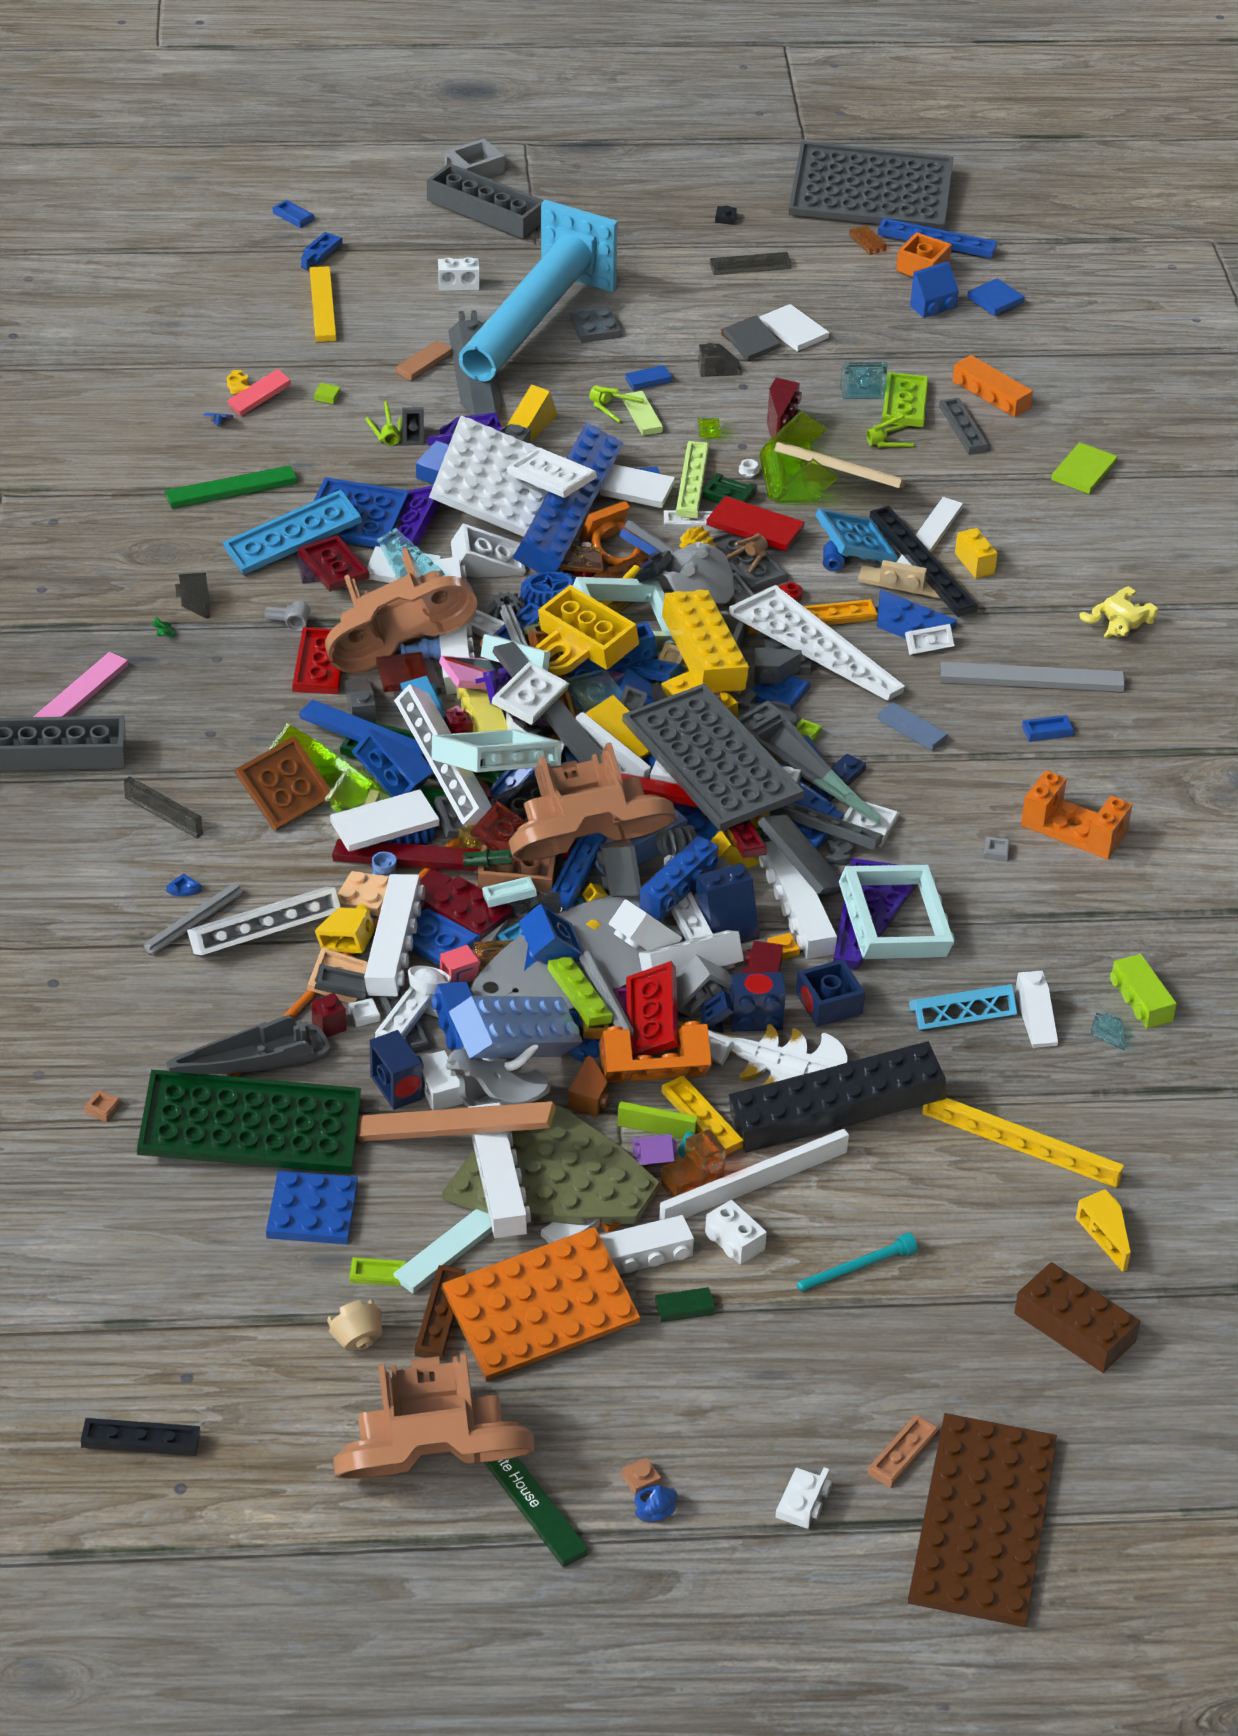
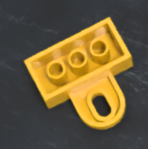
[535,585,639,676]

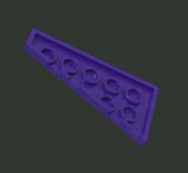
[833,858,917,969]

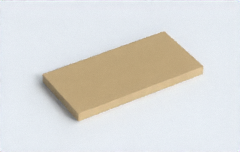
[774,442,907,488]

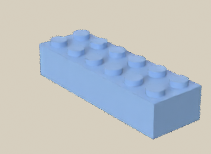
[449,996,583,1059]

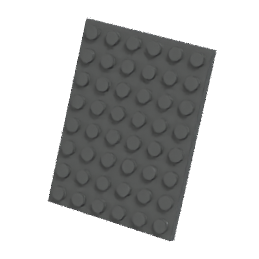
[788,141,954,230]

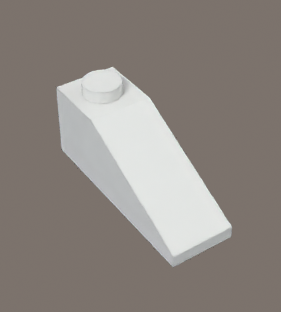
[1015,971,1058,1048]

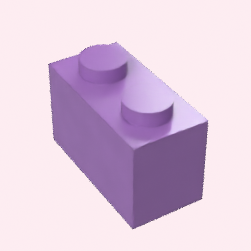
[631,1133,678,1165]

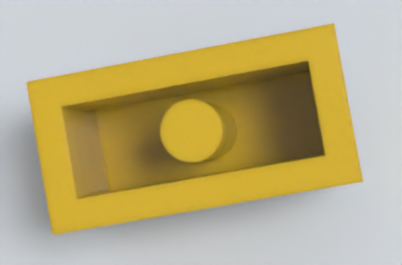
[955,528,997,579]

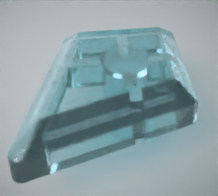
[1090,1013,1125,1050]

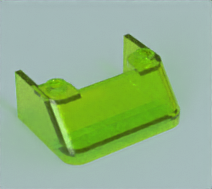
[759,410,838,503]
[267,723,382,813]

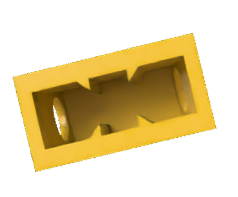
[315,903,375,953]

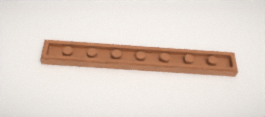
[356,1101,556,1142]

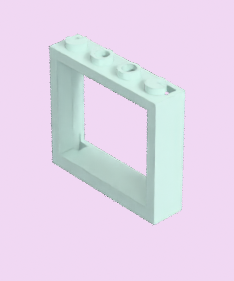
[573,577,677,652]
[432,729,561,772]
[839,865,955,959]

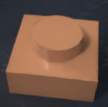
[621,1457,661,1496]

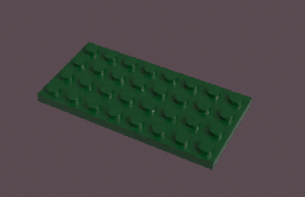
[137,1069,361,1174]

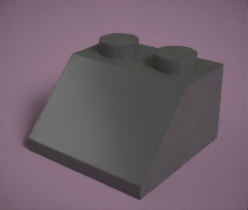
[597,839,641,896]

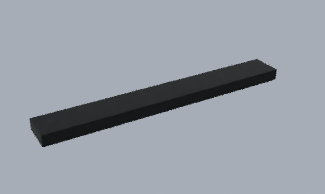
[869,506,978,617]

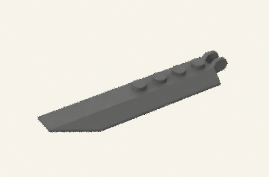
[448,310,502,415]

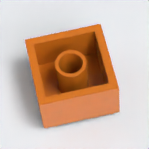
[896,232,952,276]

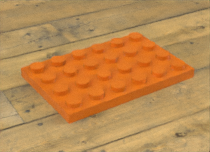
[442,1227,640,1381]

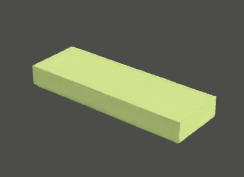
[622,391,663,436]

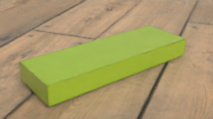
[617,1101,698,1139]

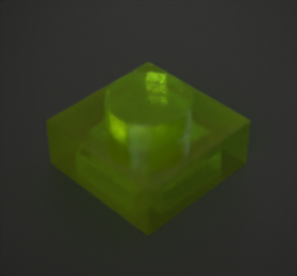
[697,418,721,439]

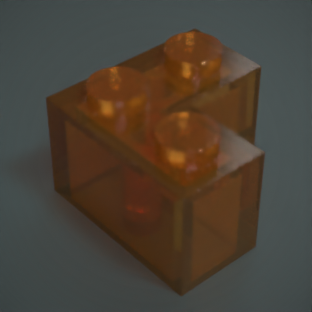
[661,1129,726,1198]

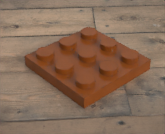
[234,736,334,831]

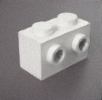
[705,1200,767,1265]

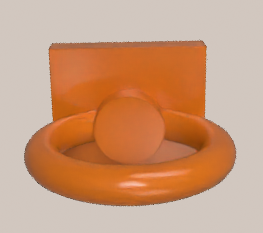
[579,501,643,566]

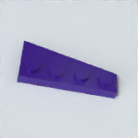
[394,486,441,550]

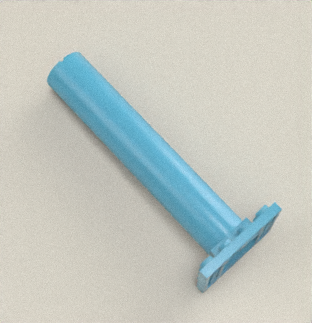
[459,200,618,382]

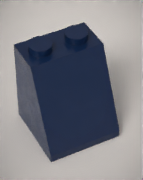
[695,863,760,943]

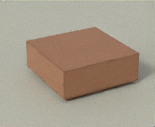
[84,1090,121,1122]

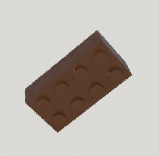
[1014,1262,1140,1373]

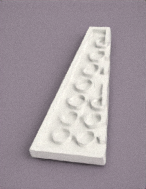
[728,585,905,701]

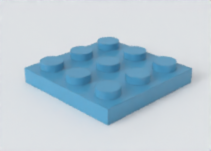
[815,508,898,563]

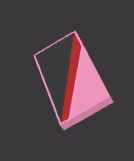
[439,656,504,690]

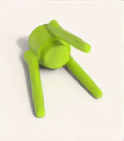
[589,385,644,423]
[365,401,402,446]
[866,414,915,448]

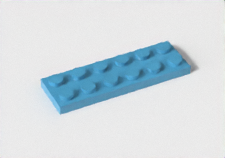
[223,489,362,575]

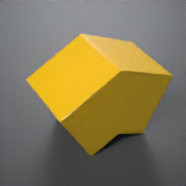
[582,883,608,902]

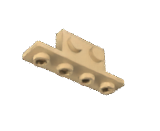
[858,560,940,598]

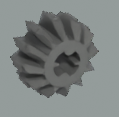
[487,591,525,621]
[656,825,697,855]

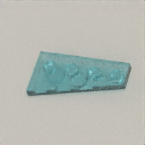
[377,528,445,579]

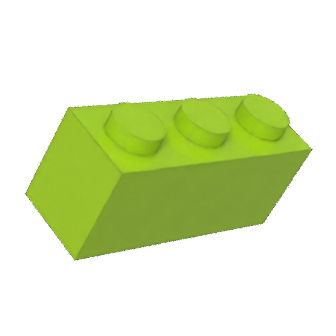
[1110,954,1177,1029]

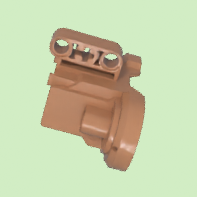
[325,547,477,673]
[509,742,677,861]
[333,1353,536,1479]

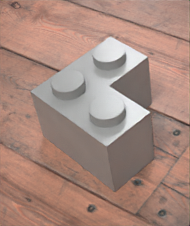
[676,954,731,1018]

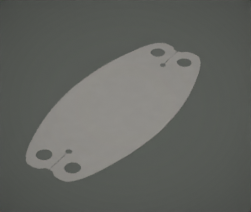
[471,895,682,1009]

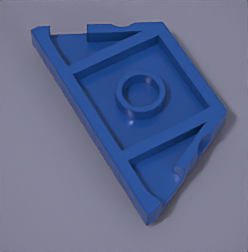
[877,590,957,639]

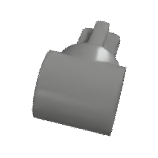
[265,601,310,631]

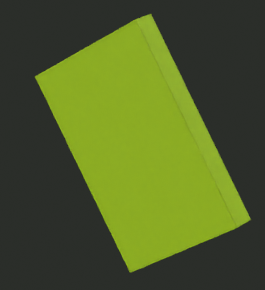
[1051,442,1118,494]

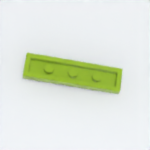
[547,957,613,1027]

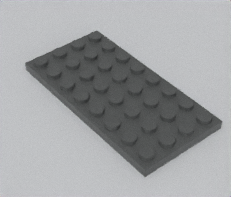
[622,683,804,831]

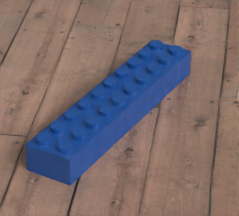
[512,422,624,573]

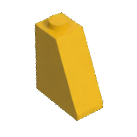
[507,384,558,442]

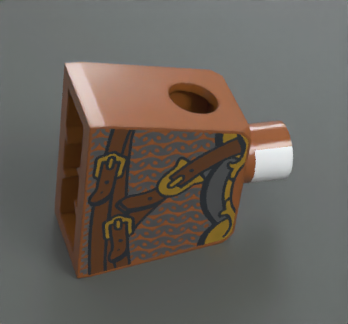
[560,542,603,576]

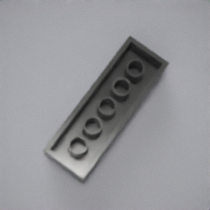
[427,163,544,239]
[0,715,126,771]

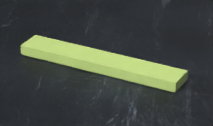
[676,441,709,518]

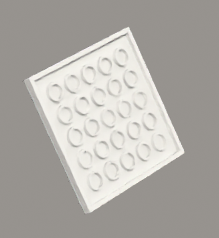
[429,416,552,537]

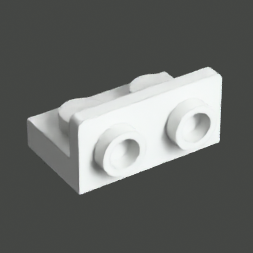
[775,1467,832,1529]

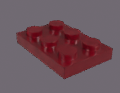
[298,535,369,592]
[424,875,513,940]

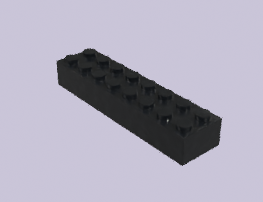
[728,1041,946,1153]

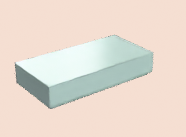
[482,877,537,907]

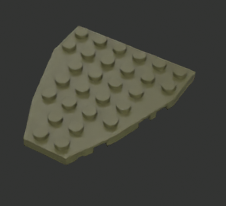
[442,1099,659,1225]

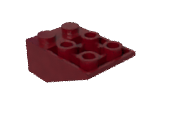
[767,377,802,452]

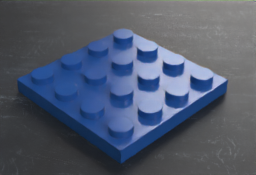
[314,477,409,548]

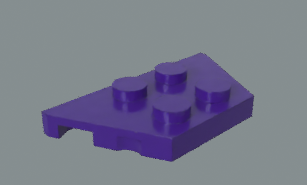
[426,412,503,446]

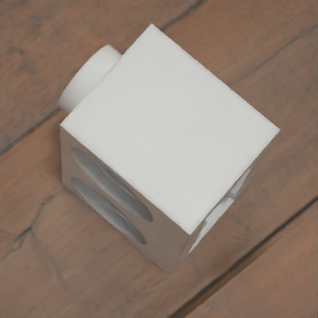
[438,257,479,291]

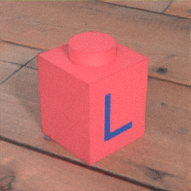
[440,945,481,983]

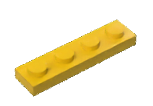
[661,1075,743,1158]

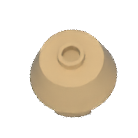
[327,1299,382,1351]

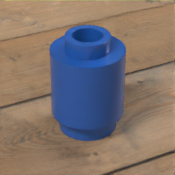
[823,540,845,571]

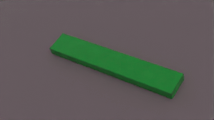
[165,465,297,509]

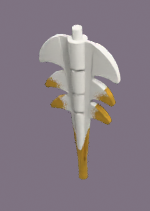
[678,1021,847,1085]

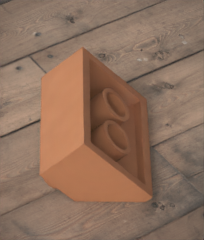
[478,841,556,901]

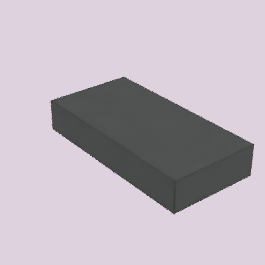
[314,964,367,1000]

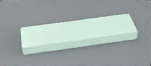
[481,634,551,671]

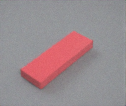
[227,369,291,416]

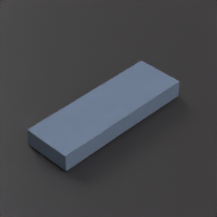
[878,702,947,751]

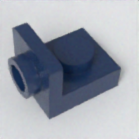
[700,990,734,1033]

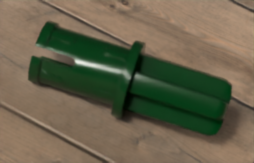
[463,848,513,868]

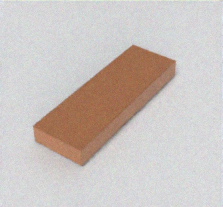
[396,340,452,381]
[867,1414,939,1488]

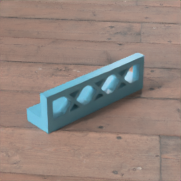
[909,984,1017,1030]

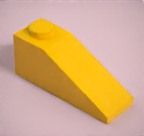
[1076,1189,1131,1272]

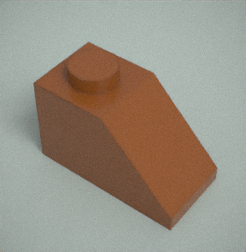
[568,1056,610,1117]

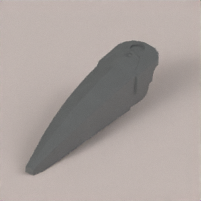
[166,1015,331,1074]

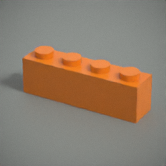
[952,355,1033,418]

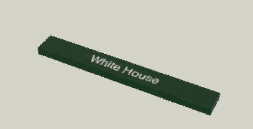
[472,1397,588,1567]

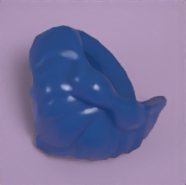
[634,1485,678,1522]

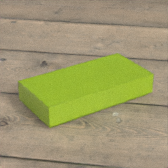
[349,1257,407,1286]

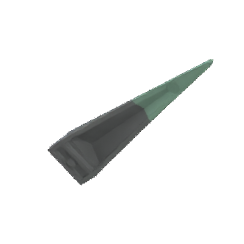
[737,701,881,824]

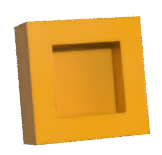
[767,933,800,960]

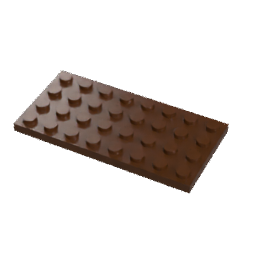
[907,1413,1057,1627]

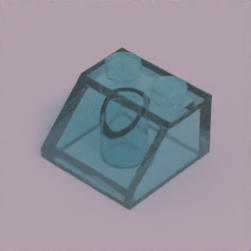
[840,362,888,399]

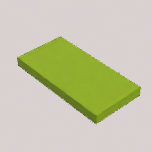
[882,372,929,427]

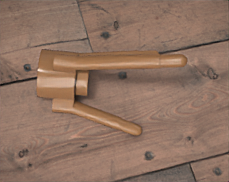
[726,533,768,573]

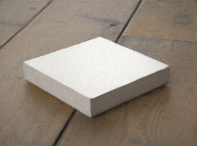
[842,801,899,848]

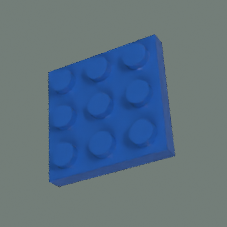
[266,1171,358,1245]

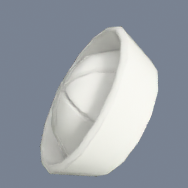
[408,966,452,994]

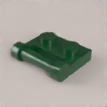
[702,473,757,503]

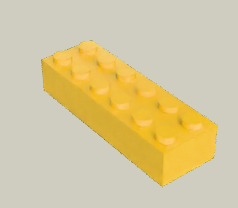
[662,589,749,692]

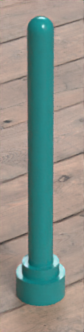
[797,1232,918,1291]

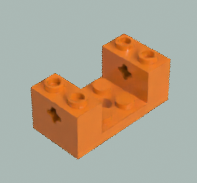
[1021,770,1133,860]
[599,1021,711,1083]

